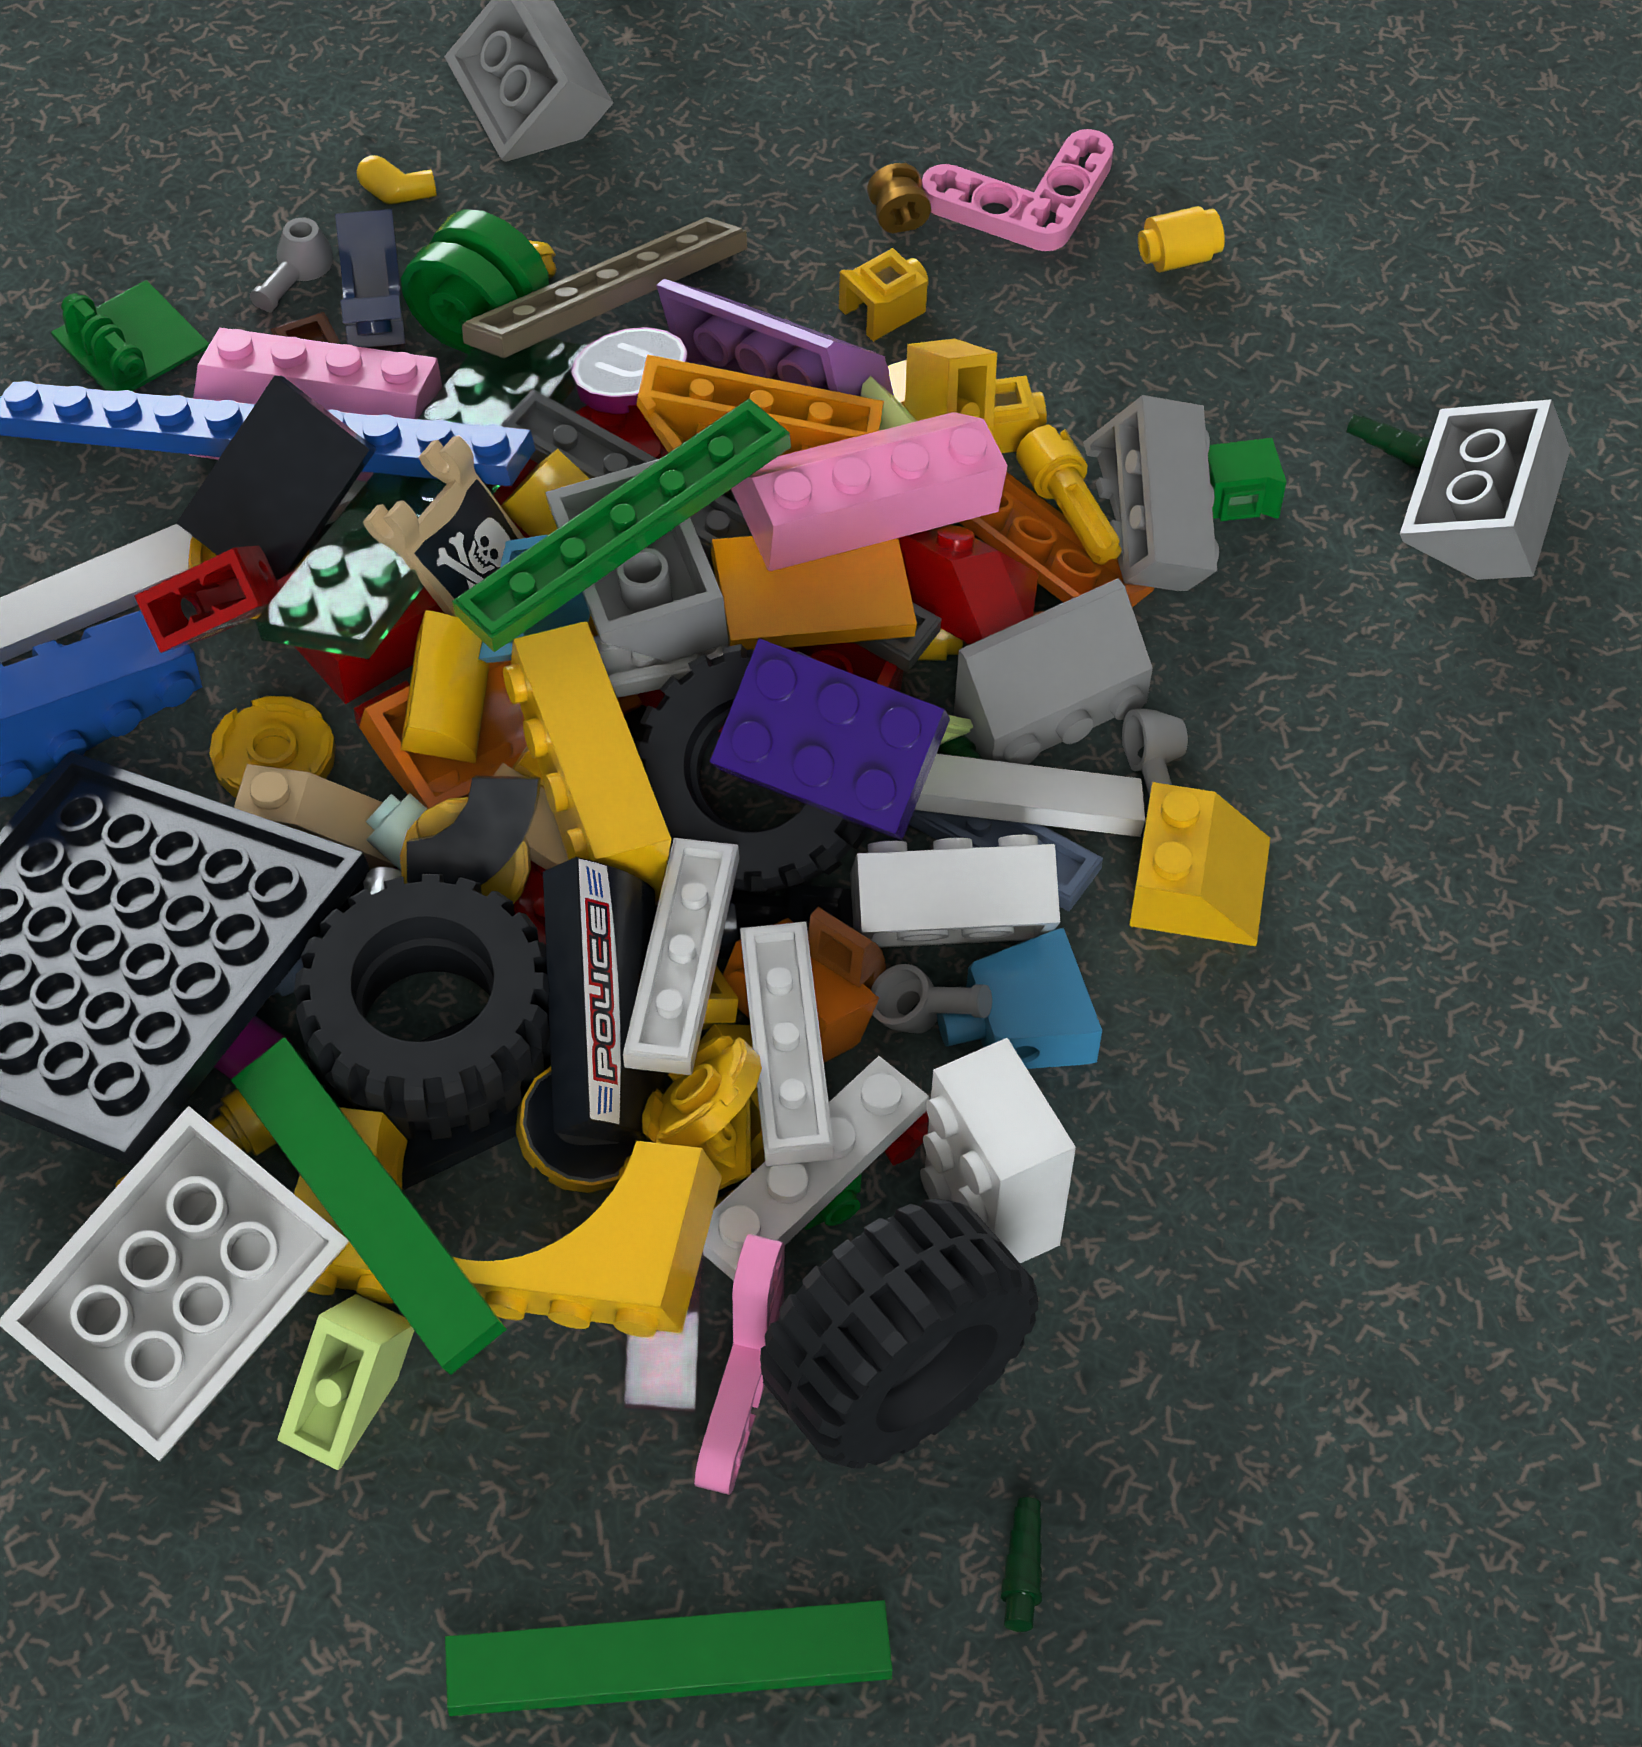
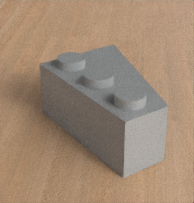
[1083,395,1219,591]

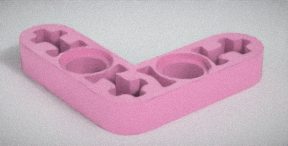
[922,129,1114,251]
[694,1234,785,1495]

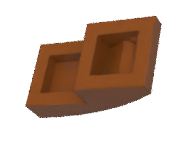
[808,907,886,990]

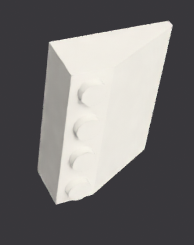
[0,1106,349,1461]

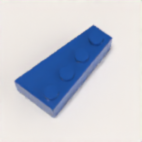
[0,610,202,798]

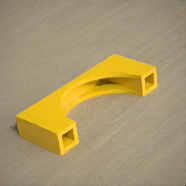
[294,1108,722,1338]

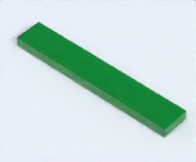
[452,399,791,652]
[231,1037,507,1375]
[445,1600,893,1716]

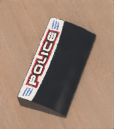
[543,857,665,1144]

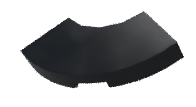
[407,776,541,885]

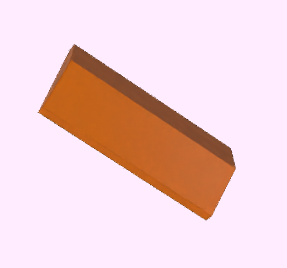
[959,472,1154,607]

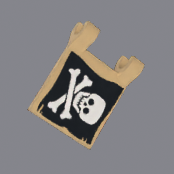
[363,436,524,617]

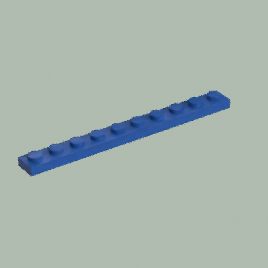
[0,381,536,486]

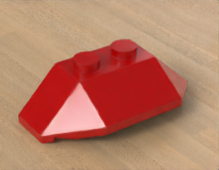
[898,524,1039,645]

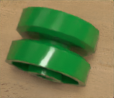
[401,209,549,359]

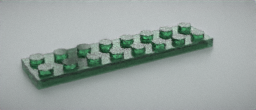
[255,338,587,659]

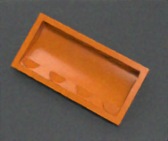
[359,629,642,809]

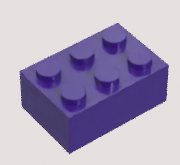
[710,638,950,841]

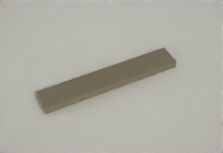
[462,217,747,358]

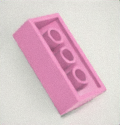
[189,327,447,488]
[731,412,1008,572]

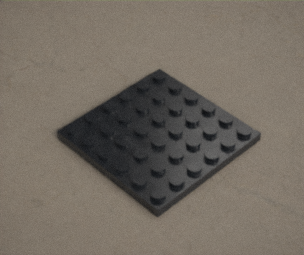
[0,751,370,1168]

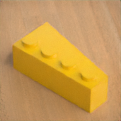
[503,621,672,902]

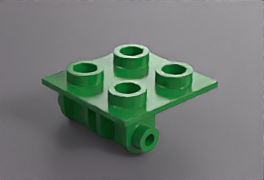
[51,280,209,392]

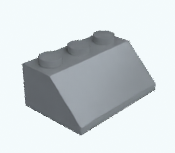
[444,0,614,162]
[1400,399,1570,580]
[545,458,729,662]
[954,578,1153,765]

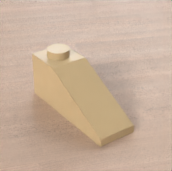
[234,764,400,871]

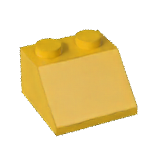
[1129,782,1270,946]

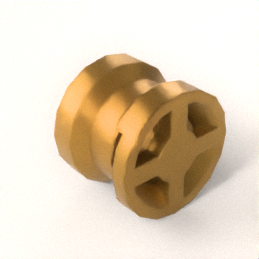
[867,163,931,234]

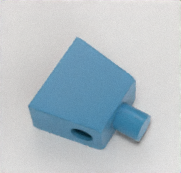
[937,928,1102,1069]

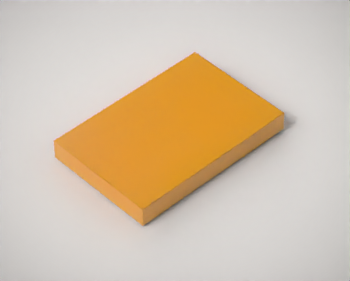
[711,536,917,650]

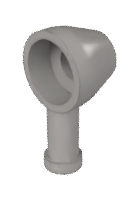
[250,218,333,313]
[1122,709,1188,796]
[871,964,992,1033]

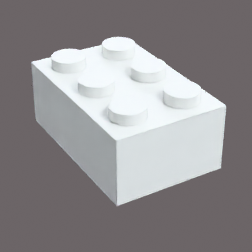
[850,834,1060,948]
[920,1038,1076,1263]

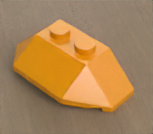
[637,354,884,456]

